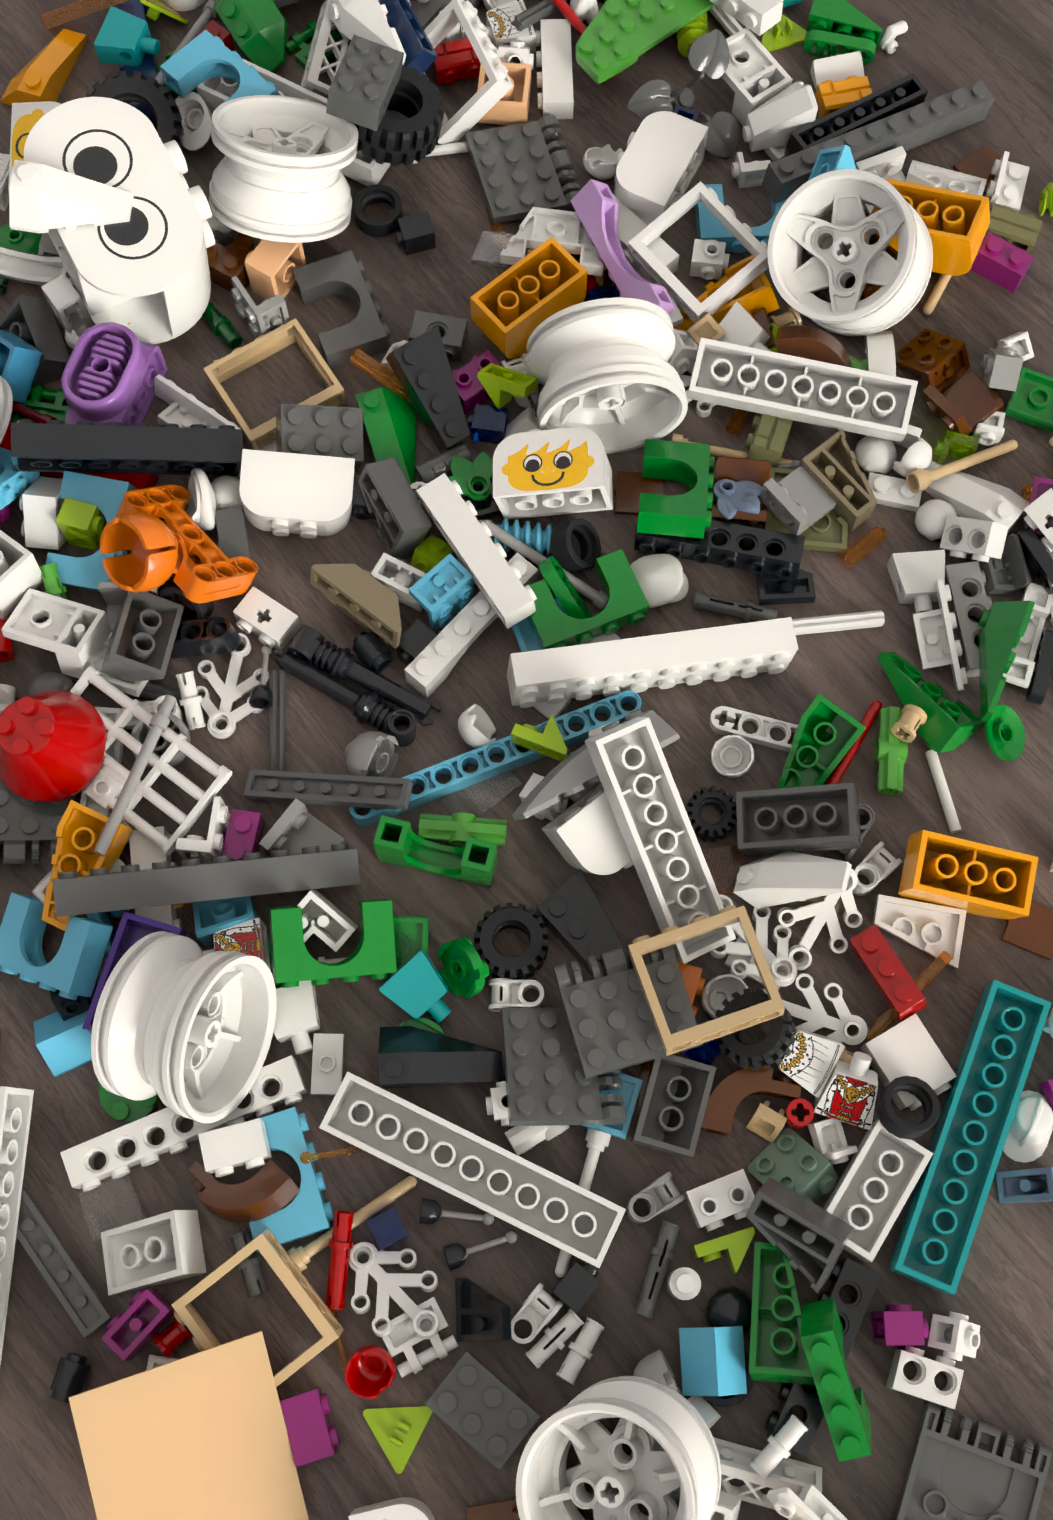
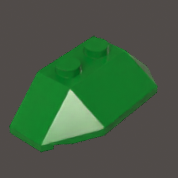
[215,0,287,73]

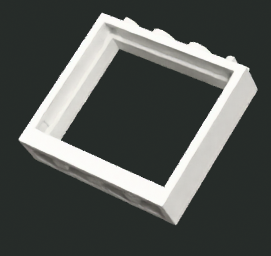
[422,0,513,144]
[628,181,769,323]

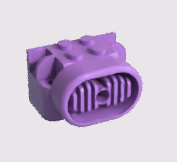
[61,322,168,426]

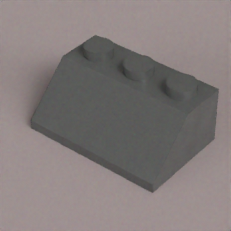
[0,295,70,387]
[100,591,184,682]
[631,1054,717,1158]

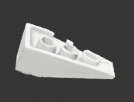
[9,160,134,234]
[924,461,1029,534]

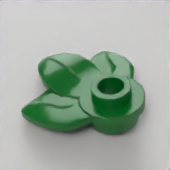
[448,452,493,501]

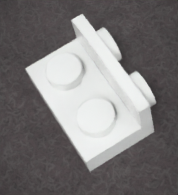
[986,151,1030,213]

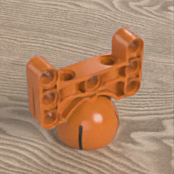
[100,484,258,603]

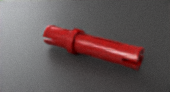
[325,1210,354,1310]

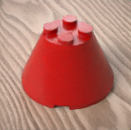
[0,690,107,802]

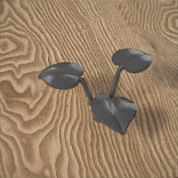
[626,29,739,158]

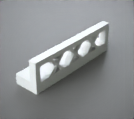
[301,0,349,95]
[713,1437,822,1510]

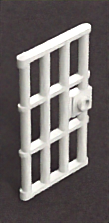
[70,666,232,856]

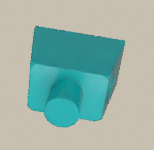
[93,6,160,66]
[379,948,451,1023]

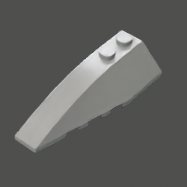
[512,709,680,820]

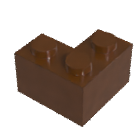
[206,232,261,292]

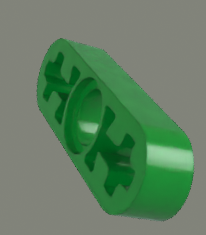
[803,30,876,65]
[539,556,592,619]

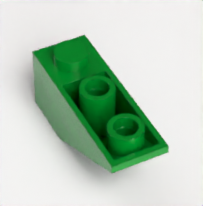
[806,0,883,49]

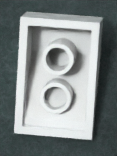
[101,1210,206,1296]

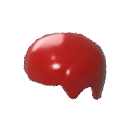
[344,1345,396,1399]

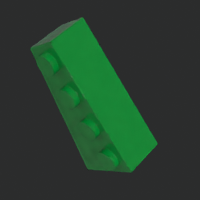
[749,1242,815,1385]

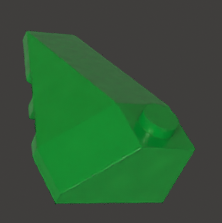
[355,387,416,485]
[978,601,1035,723]
[877,652,985,753]
[777,693,866,789]

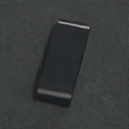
[170,617,241,659]

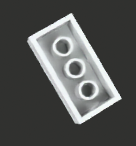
[823,1120,933,1263]

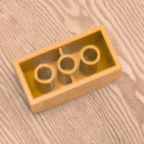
[870,178,990,276]
[470,237,587,359]
[898,830,1039,919]

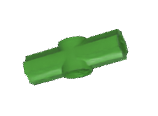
[874,706,908,796]
[418,812,507,847]

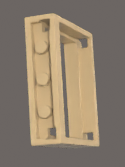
[203,318,347,450]
[628,905,785,1056]
[171,1228,344,1387]

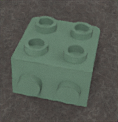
[748,1128,839,1204]

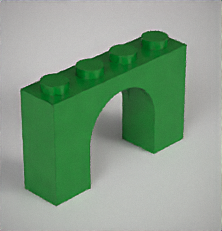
[637,439,715,539]
[527,549,649,650]
[373,815,498,889]
[269,899,397,988]
[801,1298,872,1462]

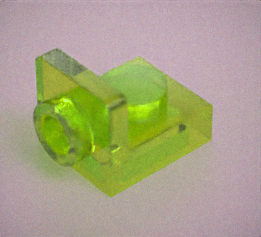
[934,430,979,465]

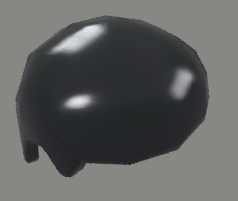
[706,1287,752,1335]

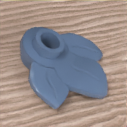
[713,479,762,520]

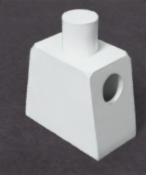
[717,301,772,352]
[887,550,945,614]
[273,980,320,1055]

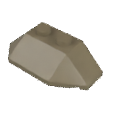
[310,563,402,649]

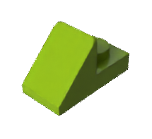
[477,363,538,409]
[511,714,567,762]
[691,1227,755,1274]

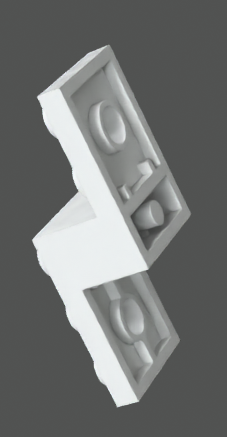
[721,27,793,162]
[1,588,148,697]

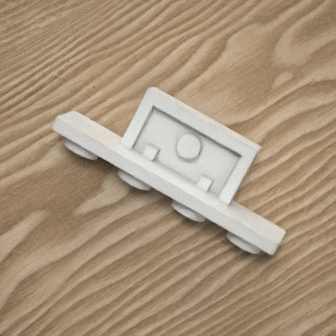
[154,374,240,429]
[912,579,968,692]
[766,1484,848,1520]

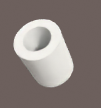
[666,1267,701,1300]

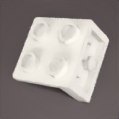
[855,146,907,216]
[175,796,230,863]

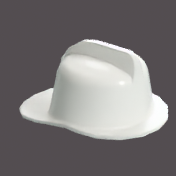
[175,92,212,151]
[1003,1090,1053,1163]

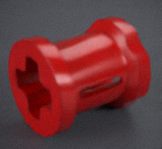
[784,1098,814,1129]
[152,1317,193,1358]

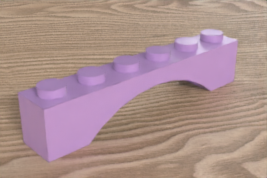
[571,179,676,315]

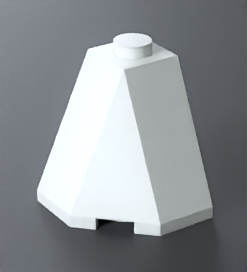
[742,81,818,152]

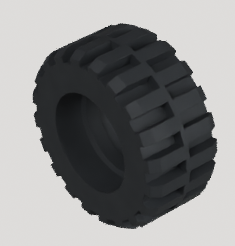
[355,64,444,166]
[86,71,184,149]

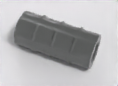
[414,442,472,483]

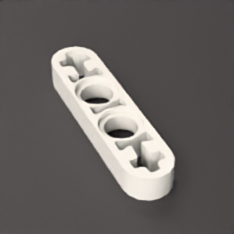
[709,706,798,752]

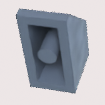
[996,1167,1053,1204]

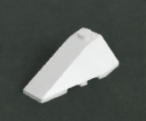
[328,0,406,66]
[733,851,852,909]

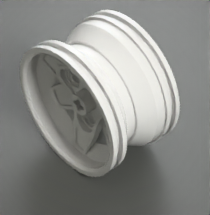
[209,95,358,243]
[767,169,933,336]
[526,297,688,454]
[91,931,277,1123]
[516,1376,721,1520]

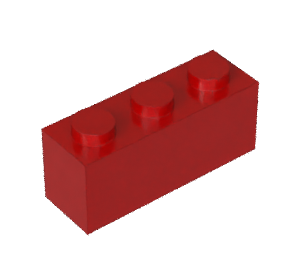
[849,924,926,1023]

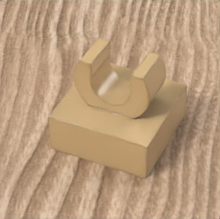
[687,312,725,344]
[746,1100,788,1143]

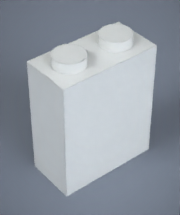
[860,1014,957,1111]

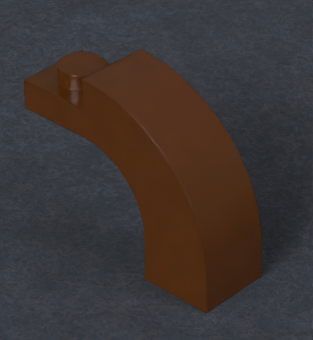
[775,325,852,368]
[700,1067,802,1137]
[188,1160,300,1223]

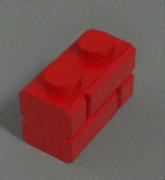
[432,38,481,84]

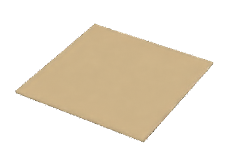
[68,1331,309,1520]

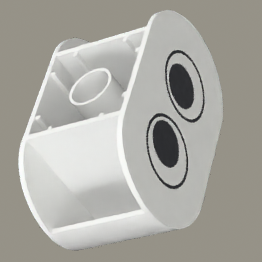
[24,97,216,344]

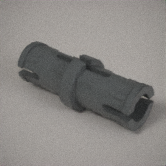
[230,1230,268,1298]

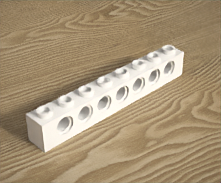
[60,1055,308,1192]

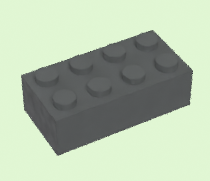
[736,782,861,856]

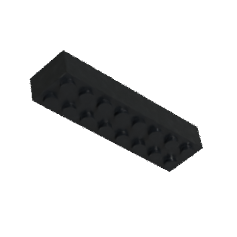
[11,419,243,476]

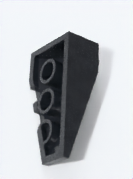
[378,1026,503,1089]

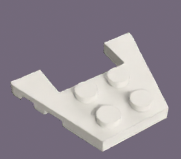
[500,207,603,276]

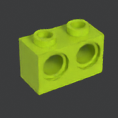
[55,497,107,552]

